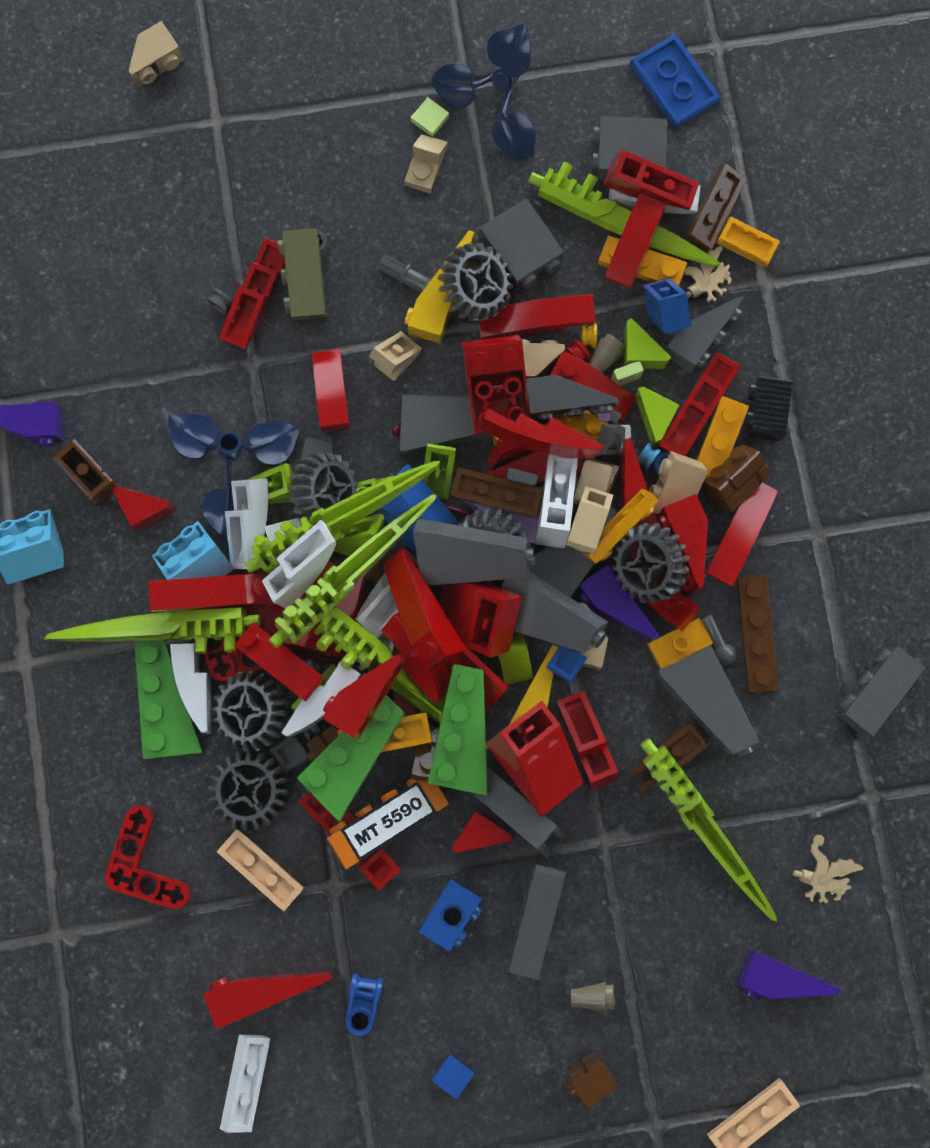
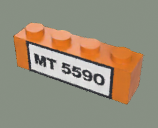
[326,779,449,870]

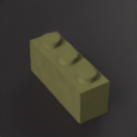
[278,228,327,321]

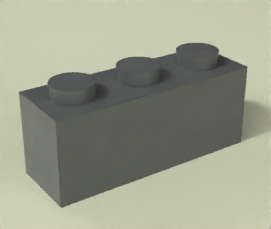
[838,645,926,738]

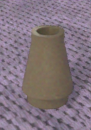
[589,333,625,373]
[571,982,615,1013]

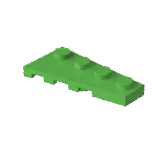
[134,640,204,760]
[427,664,487,796]
[297,695,405,822]

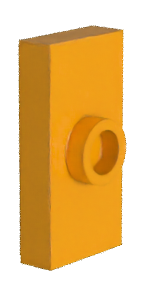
[717,216,780,268]
[647,618,713,670]

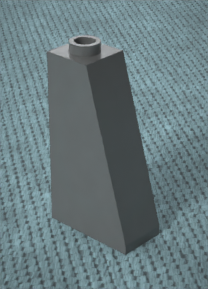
[400,395,493,458]
[530,506,618,598]
[413,519,535,586]
[501,572,608,653]
[654,646,760,758]
[470,766,566,859]
[507,863,566,983]

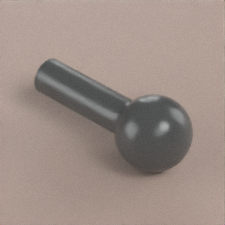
[701,614,736,667]

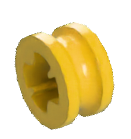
[581,323,597,348]

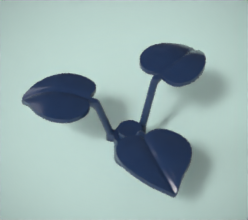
[431,22,536,158]
[168,413,300,536]

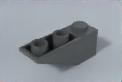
[665,297,743,374]
[527,375,619,421]

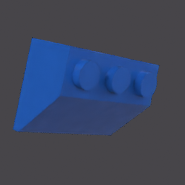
[373,463,460,558]

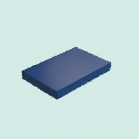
[629,33,721,130]

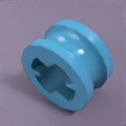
[638,443,661,471]

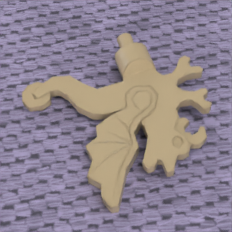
[676,246,732,303]
[793,835,863,904]

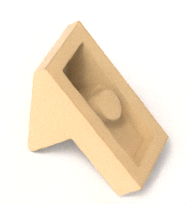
[404,134,448,194]
[369,331,422,381]
[573,459,620,505]

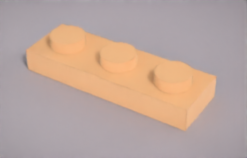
[217,829,305,912]
[707,1078,800,1148]

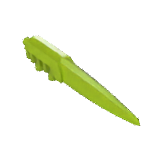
[528,162,721,267]
[245,461,441,574]
[269,494,437,649]
[44,607,261,654]
[314,607,488,750]
[640,738,777,922]

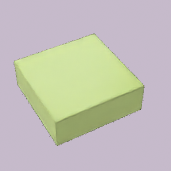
[411,97,449,137]
[611,361,644,386]

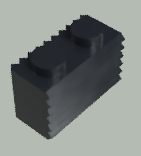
[744,375,793,441]

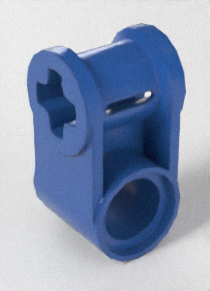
[346,973,384,1036]

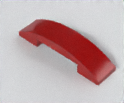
[298,791,401,891]

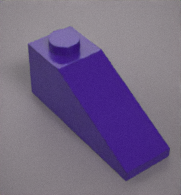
[0,401,63,447]
[577,565,660,642]
[736,949,840,1000]

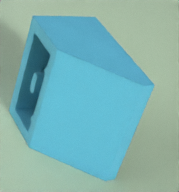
[0,509,64,585]
[152,521,234,580]

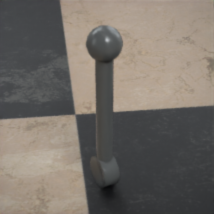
[808,795,868,819]

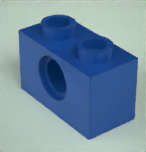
[643,278,691,334]
[419,878,483,952]

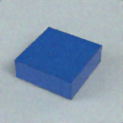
[546,645,587,684]
[432,1054,474,1099]

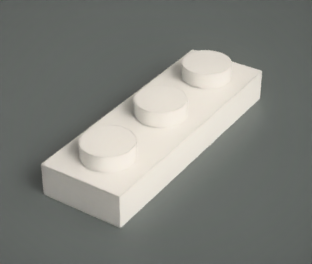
[220,1034,270,1133]

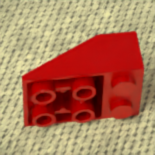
[462,335,531,434]
[656,494,708,597]
[439,581,523,657]
[485,701,583,817]

